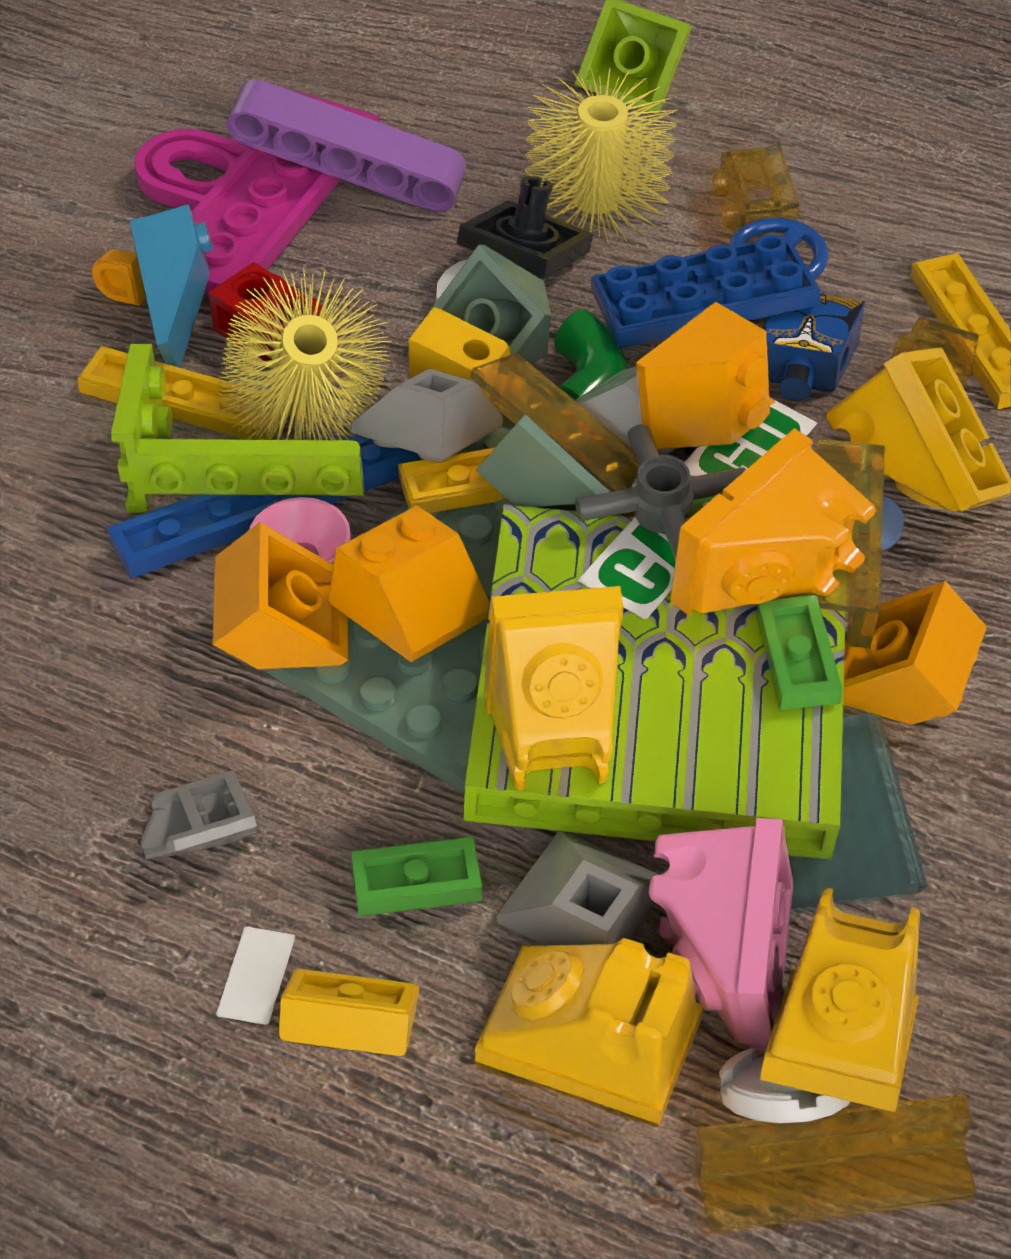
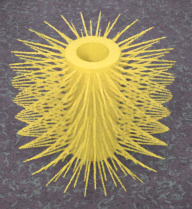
[525,67,677,245]
[218,268,392,440]

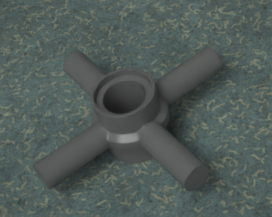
[575,424,746,560]

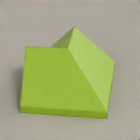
[574,0,692,116]

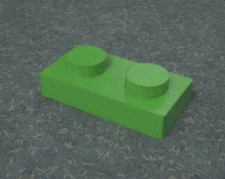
[757,595,842,710]
[351,836,482,916]

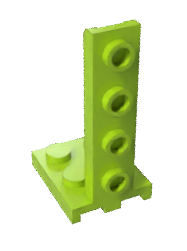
[111,344,364,513]

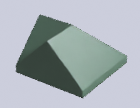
[420,245,551,377]
[476,414,610,510]

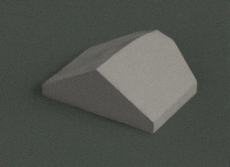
[140,770,257,859]

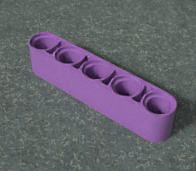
[226,79,466,212]

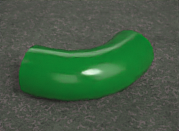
[553,309,628,409]

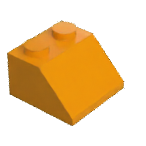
[636,302,770,449]
[328,505,490,663]
[213,522,349,669]
[843,581,987,725]

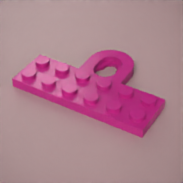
[135,91,380,295]

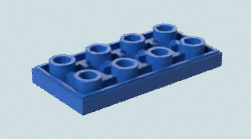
[591,234,821,349]

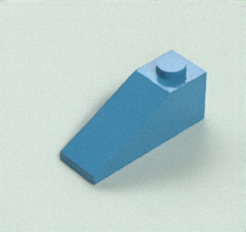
[130,204,214,368]

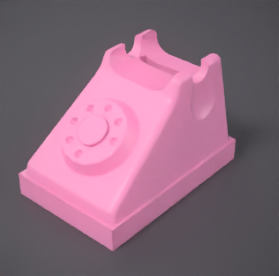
[649,818,793,1053]

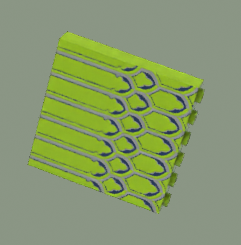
[463,504,847,860]

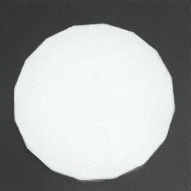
[719,1048,850,1123]

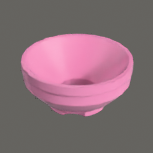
[249,497,351,565]

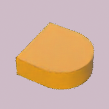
[92,249,147,306]

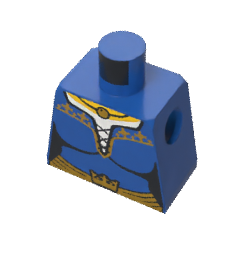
[763,294,865,401]

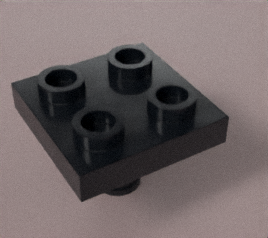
[456,176,594,279]

